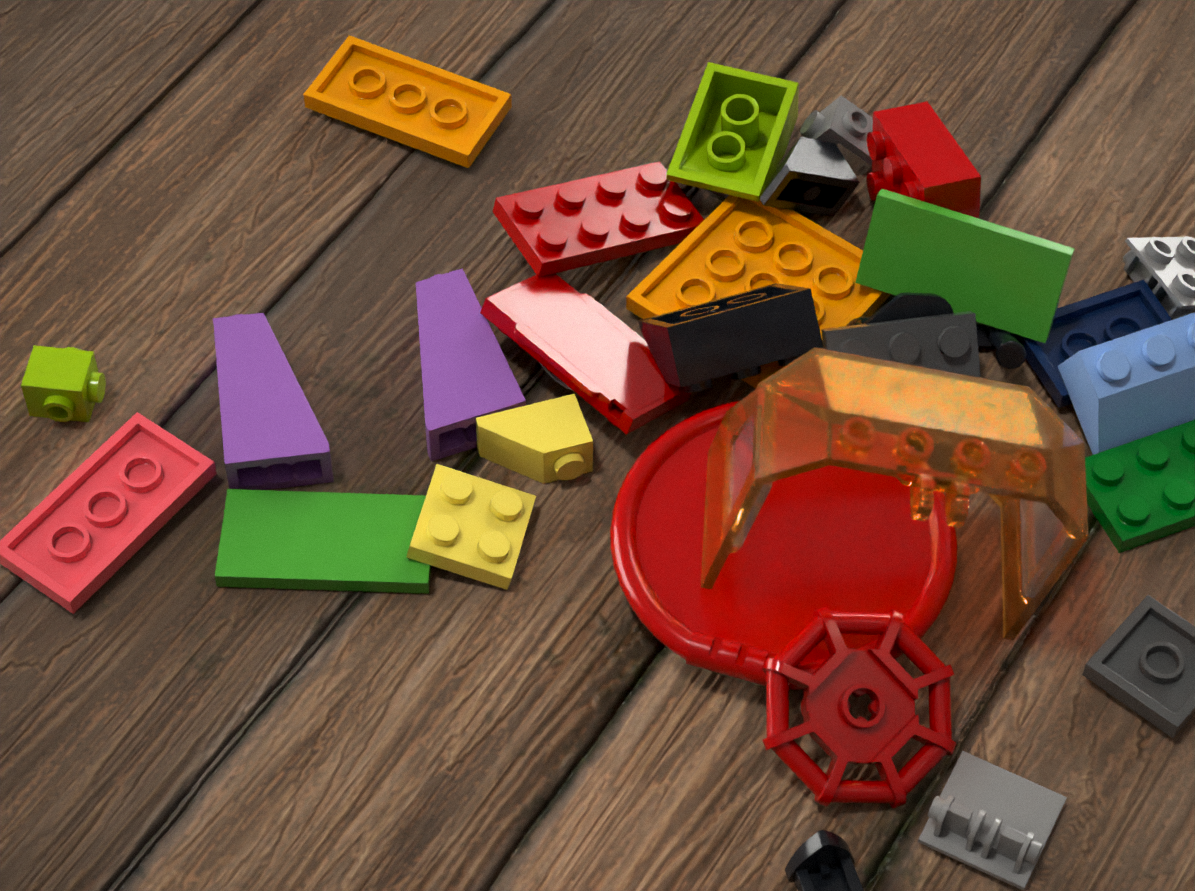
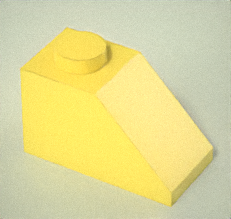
[476,394,593,484]

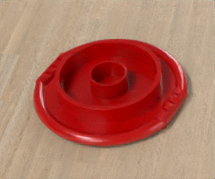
[610,394,958,692]

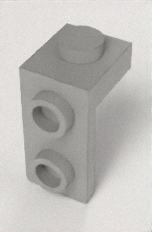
[800,95,873,166]

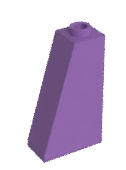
[416,268,526,461]
[213,313,334,490]

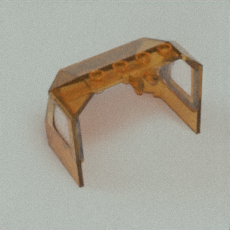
[701,347,1089,640]

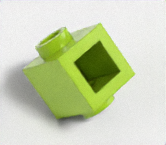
[21,345,106,422]

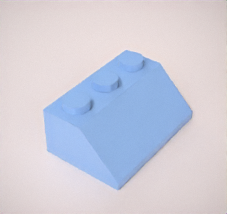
[1058,312,1195,455]

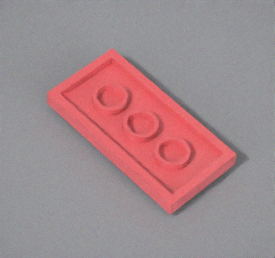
[0,412,217,614]

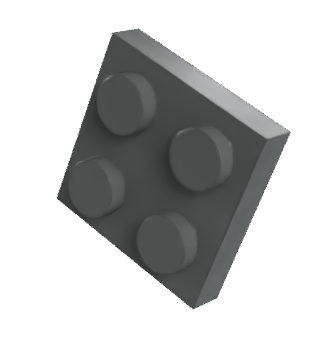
[1082,595,1195,739]

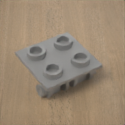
[1123,237,1195,320]
[918,751,1067,891]

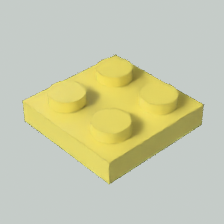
[406,464,536,590]

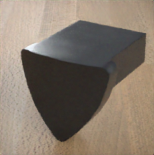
[785,830,864,891]

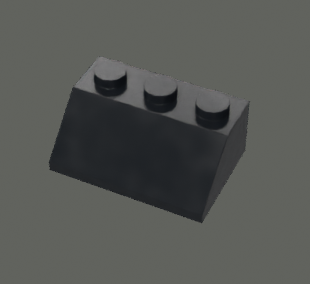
[638,283,824,393]

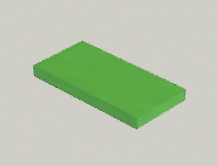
[855,189,1075,343]
[215,489,432,594]

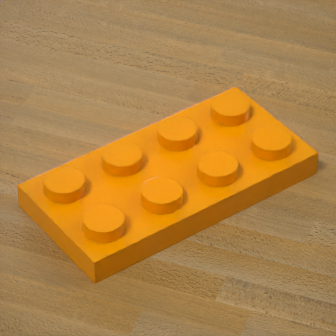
[303,35,512,168]

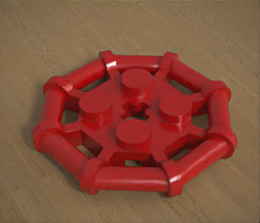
[762,607,956,808]

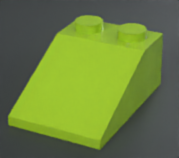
[666,62,799,202]

